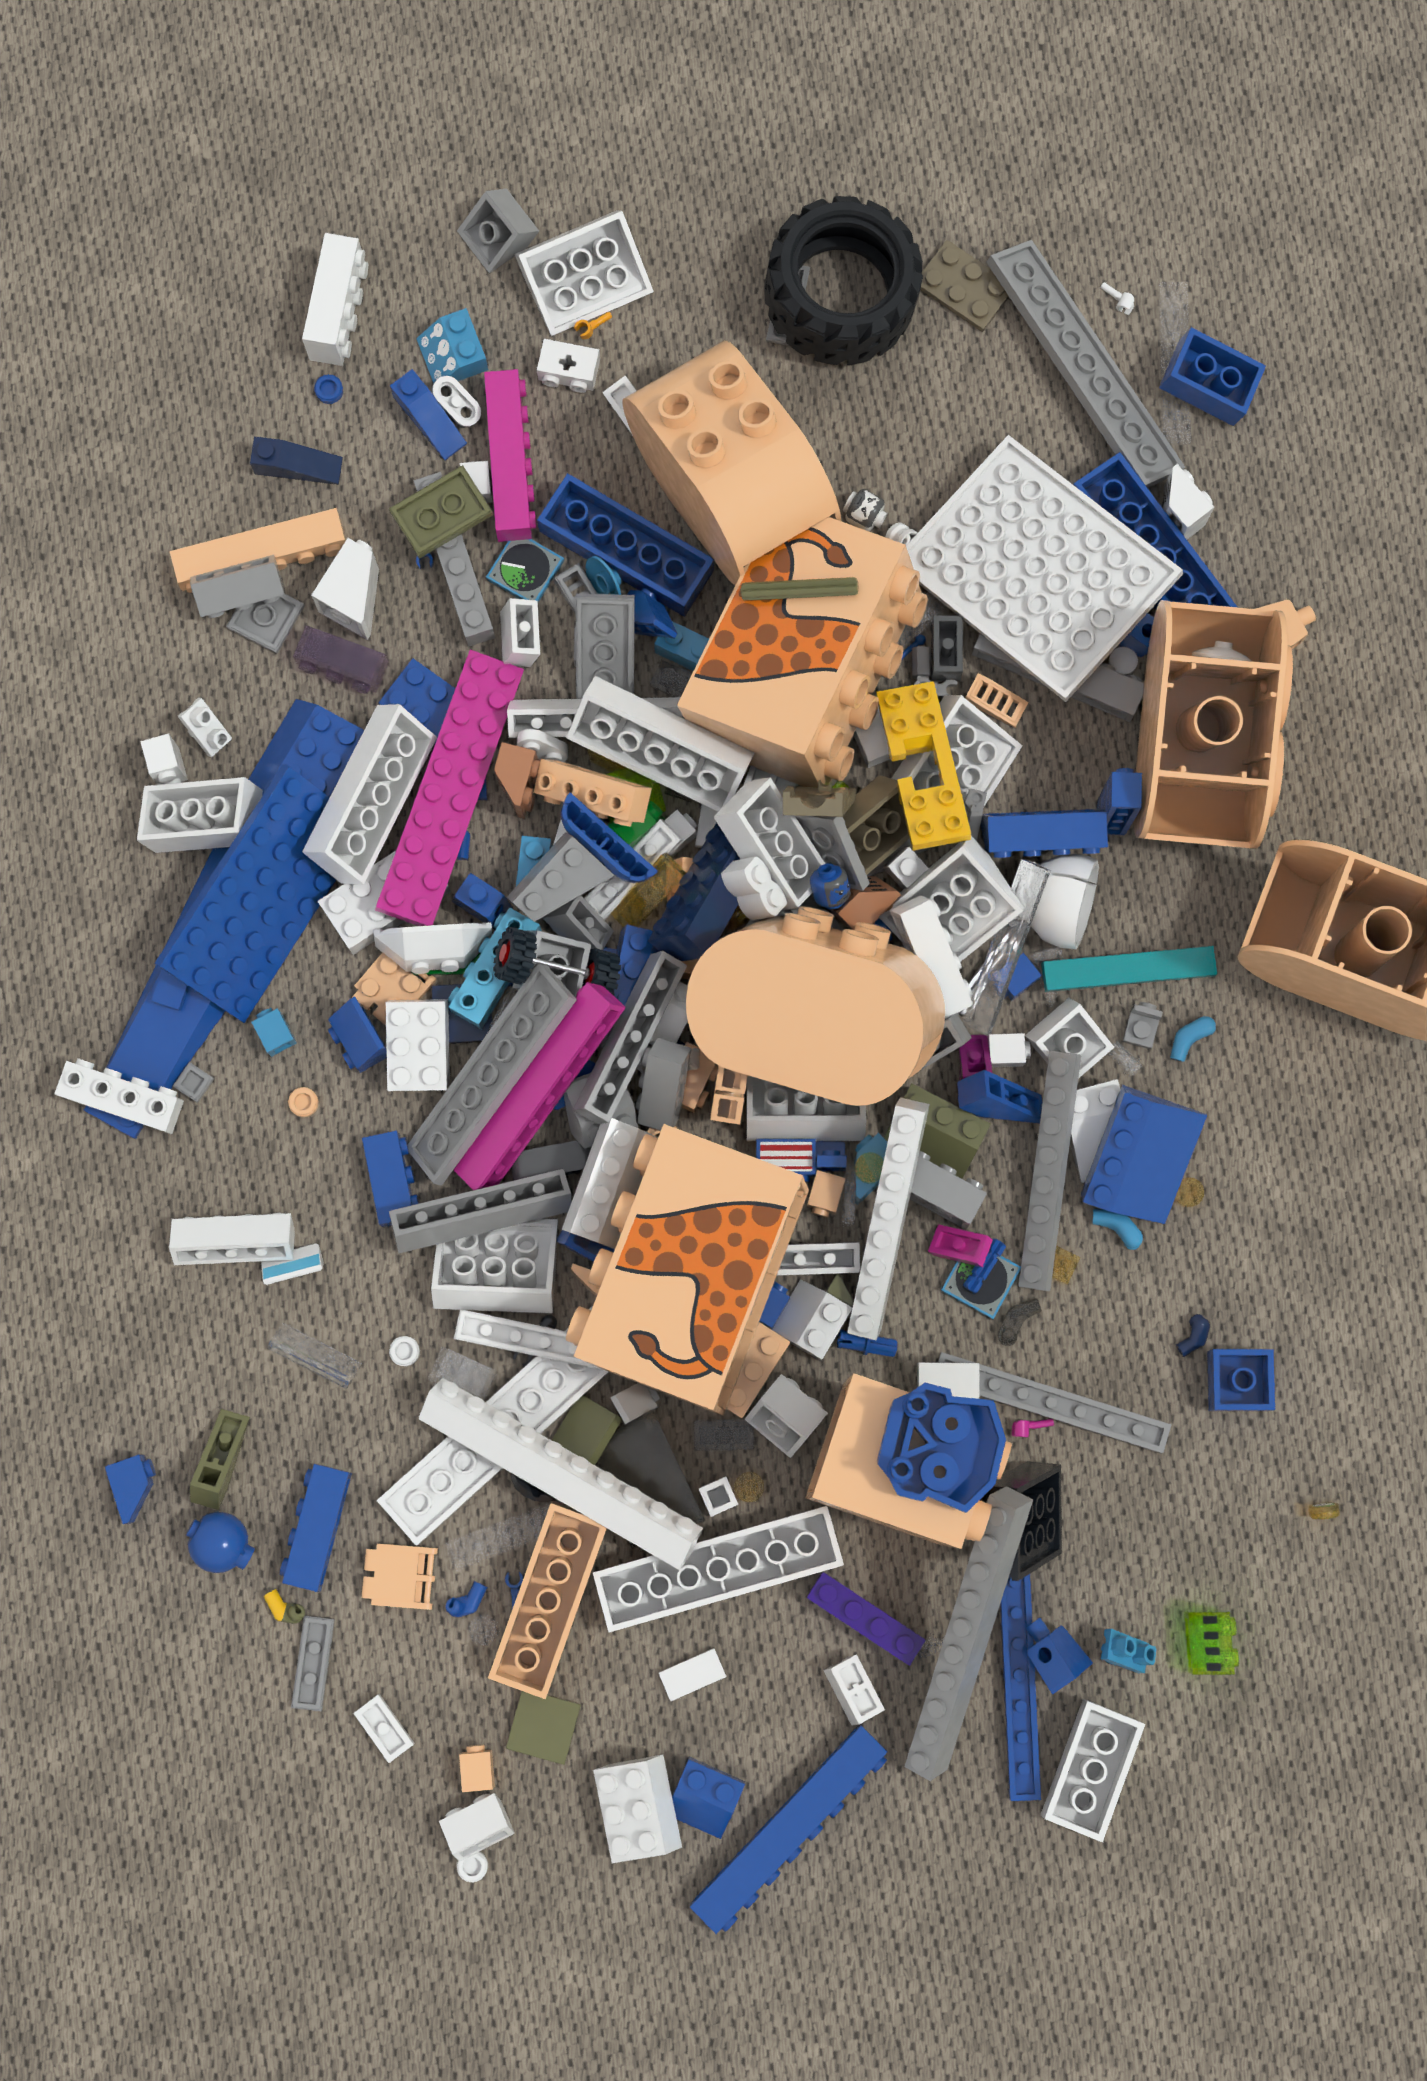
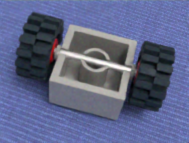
[493,927,621,998]

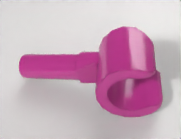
[1012,1419,1054,1438]

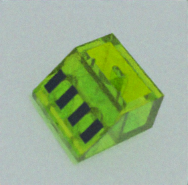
[1184,1610,1239,1675]

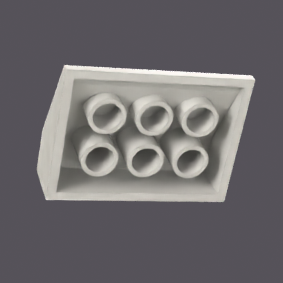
[514,210,654,336]
[891,695,1023,816]
[879,836,1024,962]
[746,1076,866,1141]
[431,1219,558,1313]

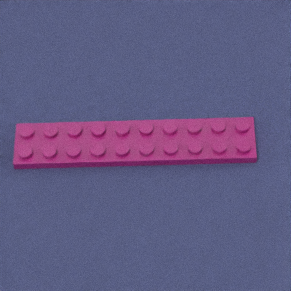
[375,649,524,926]

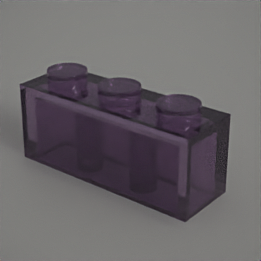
[293,625,389,694]

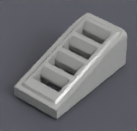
[553,563,597,615]

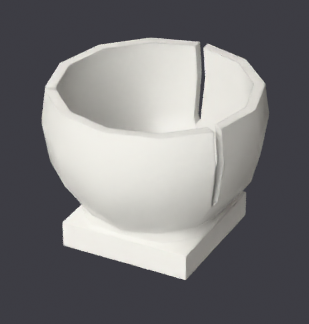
[1013,854,1099,949]

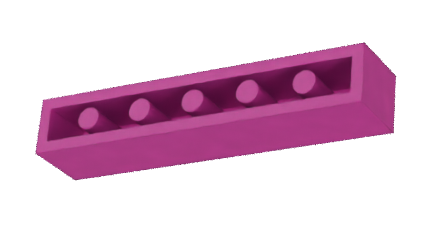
[484,369,537,542]

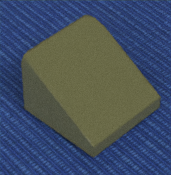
[826,1273,854,1307]

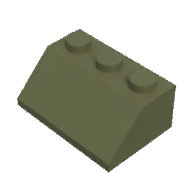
[884,1083,991,1179]

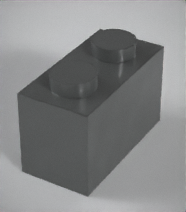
[931,616,963,681]

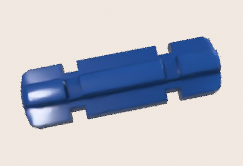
[963,1238,1006,1293]

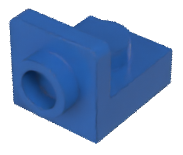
[816,1141,847,1172]

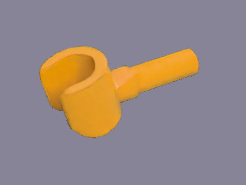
[574,312,612,340]

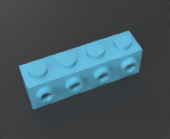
[448,907,542,1030]

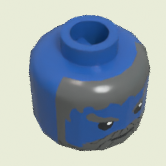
[810,863,851,909]

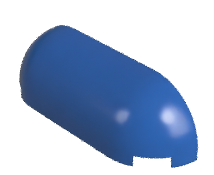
[561,792,658,883]

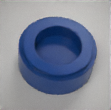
[314,374,343,404]

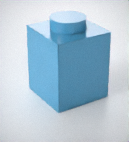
[251,1008,297,1057]

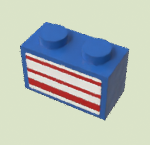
[756,1139,816,1182]

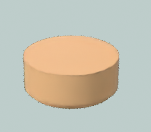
[288,1087,319,1117]

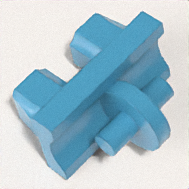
[1101,1629,1156,1674]

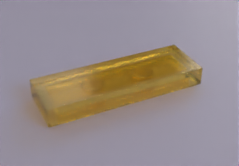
[611,852,686,927]

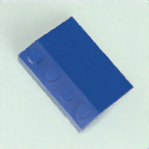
[980,809,1108,858]
[1081,1085,1207,1224]

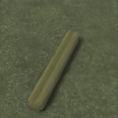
[741,577,859,600]

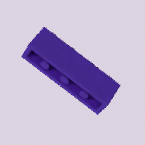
[806,1571,926,1666]

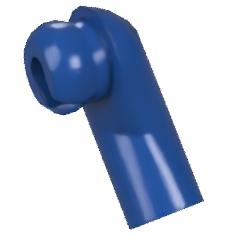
[445,1581,488,1617]

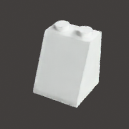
[311,538,379,640]

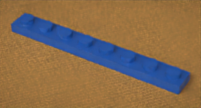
[1000,1574,1041,1801]

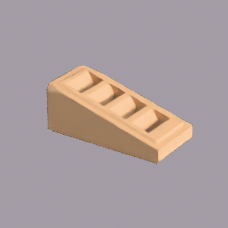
[965,673,1029,728]

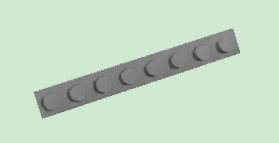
[1018,1051,1081,1291]
[937,1352,1171,1454]

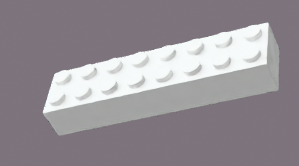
[593,1506,844,1632]

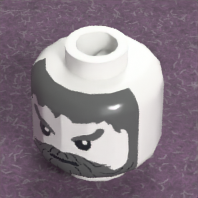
[843,489,887,531]

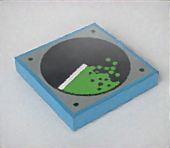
[486,539,564,602]
[941,1256,1021,1320]

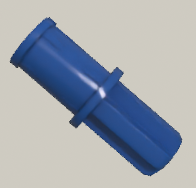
[837,1329,898,1357]

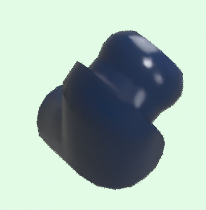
[1176,1314,1210,1357]

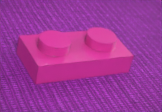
[928,1224,993,1267]

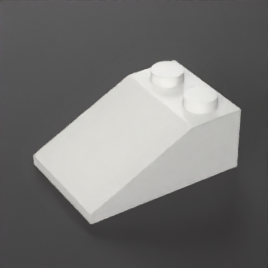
[1070,1079,1121,1183]

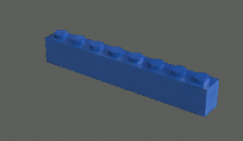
[690,1724,887,1934]

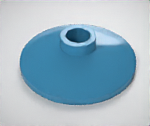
[585,556,621,595]

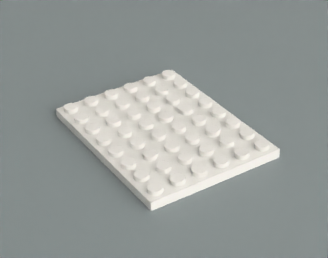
[906,435,1183,702]

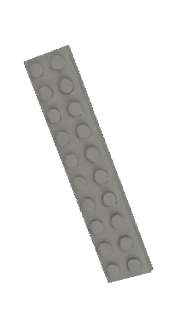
[986,240,1185,488]

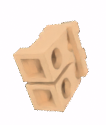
[710,1065,748,1125]

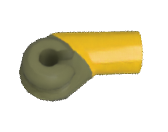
[263,1589,305,1624]

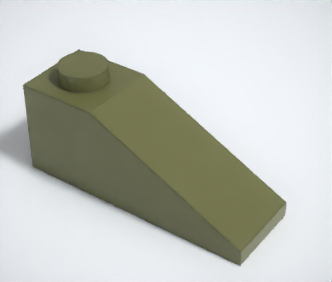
[190,1409,250,1510]

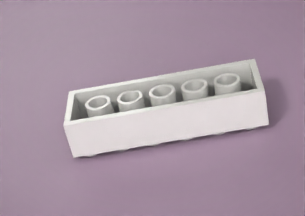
[566,676,754,811]
[302,704,437,884]

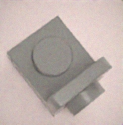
[1122,1002,1163,1049]

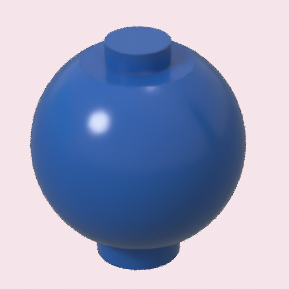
[186,1512,255,1573]

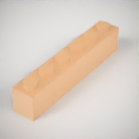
[170,508,346,593]

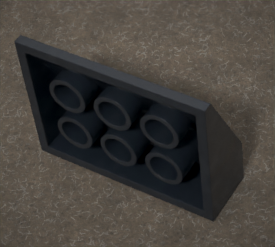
[980,1461,1062,1581]

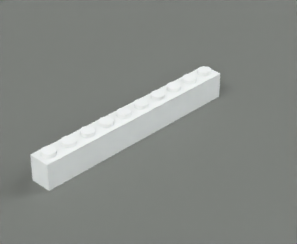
[418,1378,703,1570]

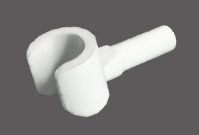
[1100,282,1134,315]

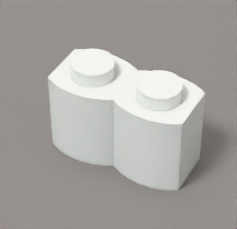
[721,857,787,920]

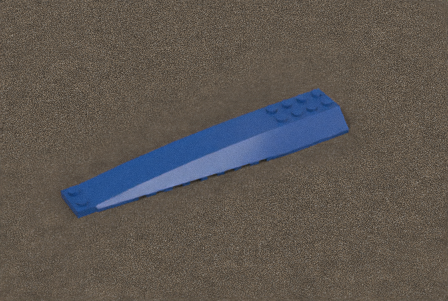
[84,699,364,1139]

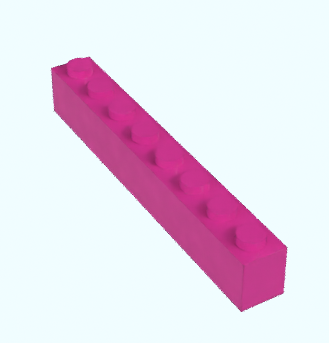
[454,982,626,1190]

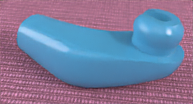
[1170,1016,1216,1062]
[1093,1209,1143,1250]

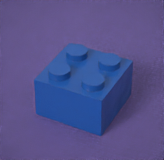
[1207,1349,1275,1411]

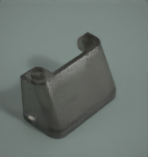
[595,1410,706,1552]

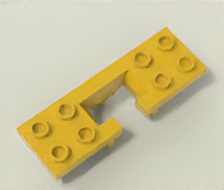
[876,681,971,851]

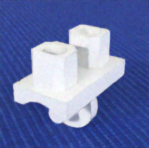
[178,698,232,757]

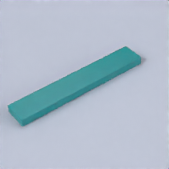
[1041,946,1218,992]

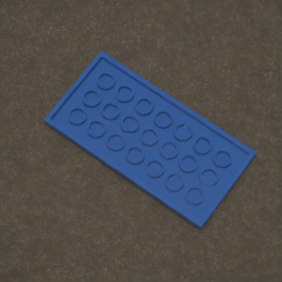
[154,764,336,1023]

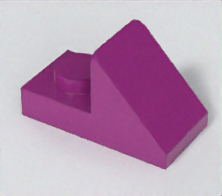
[958,1034,993,1081]

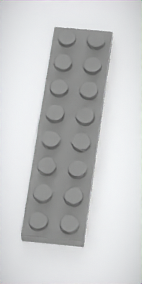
[408,963,577,1186]

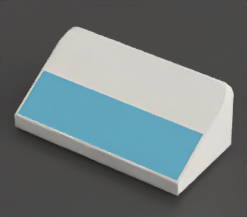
[261,1243,324,1285]

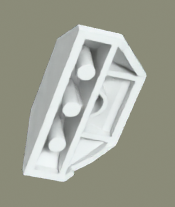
[373,922,492,974]

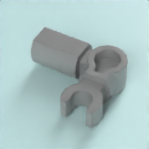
[912,646,957,699]

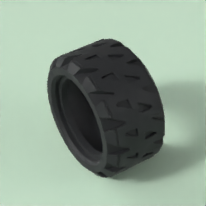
[764,196,923,365]

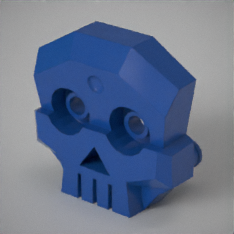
[877,1382,1006,1513]

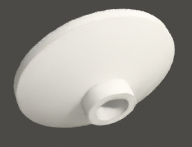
[1192,641,1251,661]

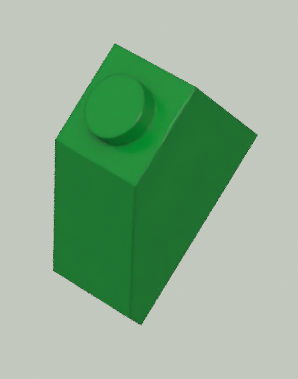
[608,801,665,848]

